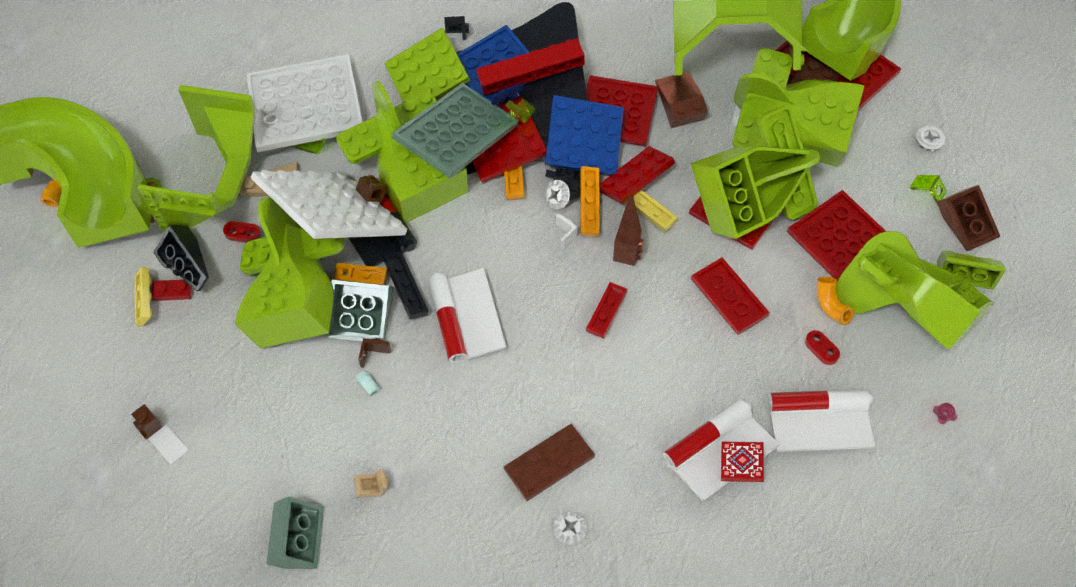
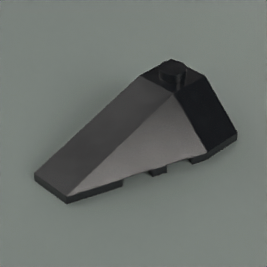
[153,225,209,291]

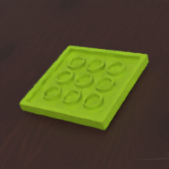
[384,27,471,103]

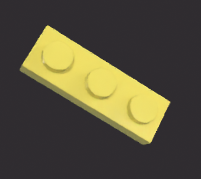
[626,190,678,233]
[134,267,152,327]

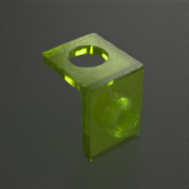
[296,138,325,154]
[910,175,947,203]

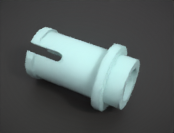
[356,371,380,397]

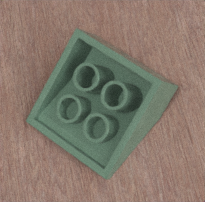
[325,280,393,342]

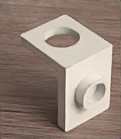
[556,213,577,250]

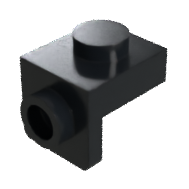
[444,16,469,40]

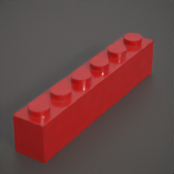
[476,38,585,96]

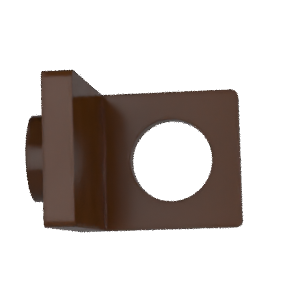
[358,338,391,368]

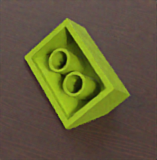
[937,251,1006,290]

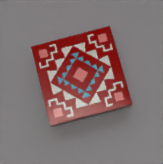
[721,441,764,482]

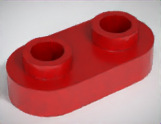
[223,221,261,243]
[805,330,840,365]

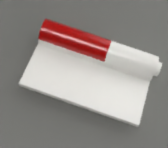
[428,268,507,363]
[768,389,876,452]
[663,399,780,501]

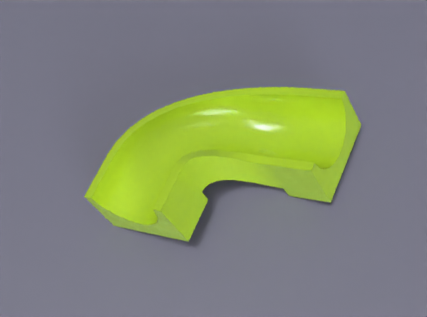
[802,0,901,80]
[0,97,152,248]

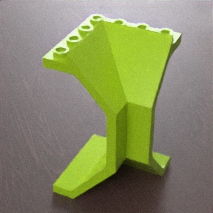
[673,0,808,76]
[137,85,255,231]

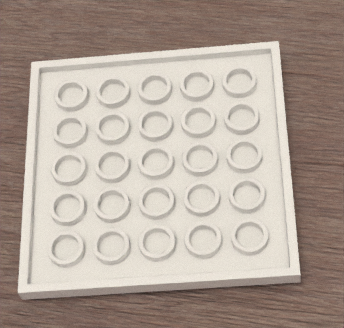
[247,54,363,152]
[251,170,407,239]

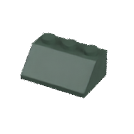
[267,497,323,569]

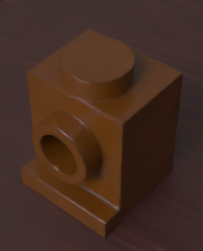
[356,176,388,202]
[131,404,162,440]

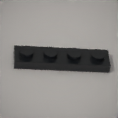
[383,251,429,320]

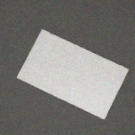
[148,425,188,465]

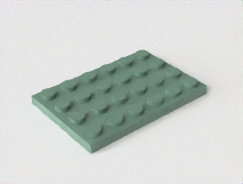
[392,83,519,178]

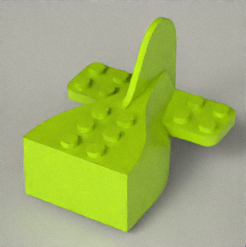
[732,48,864,167]
[336,81,468,223]
[690,105,821,239]
[235,196,345,349]
[836,231,994,350]

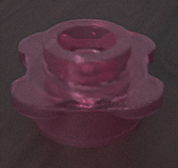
[933,402,957,424]

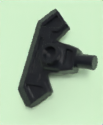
[545,169,580,201]

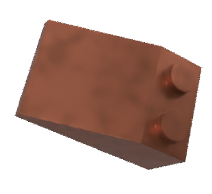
[655,72,708,128]
[937,185,1001,251]
[613,195,644,266]

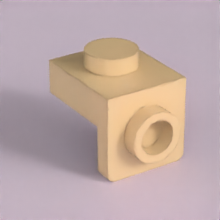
[353,469,388,498]

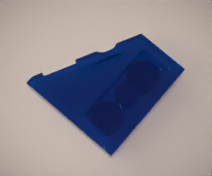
[489,83,523,106]

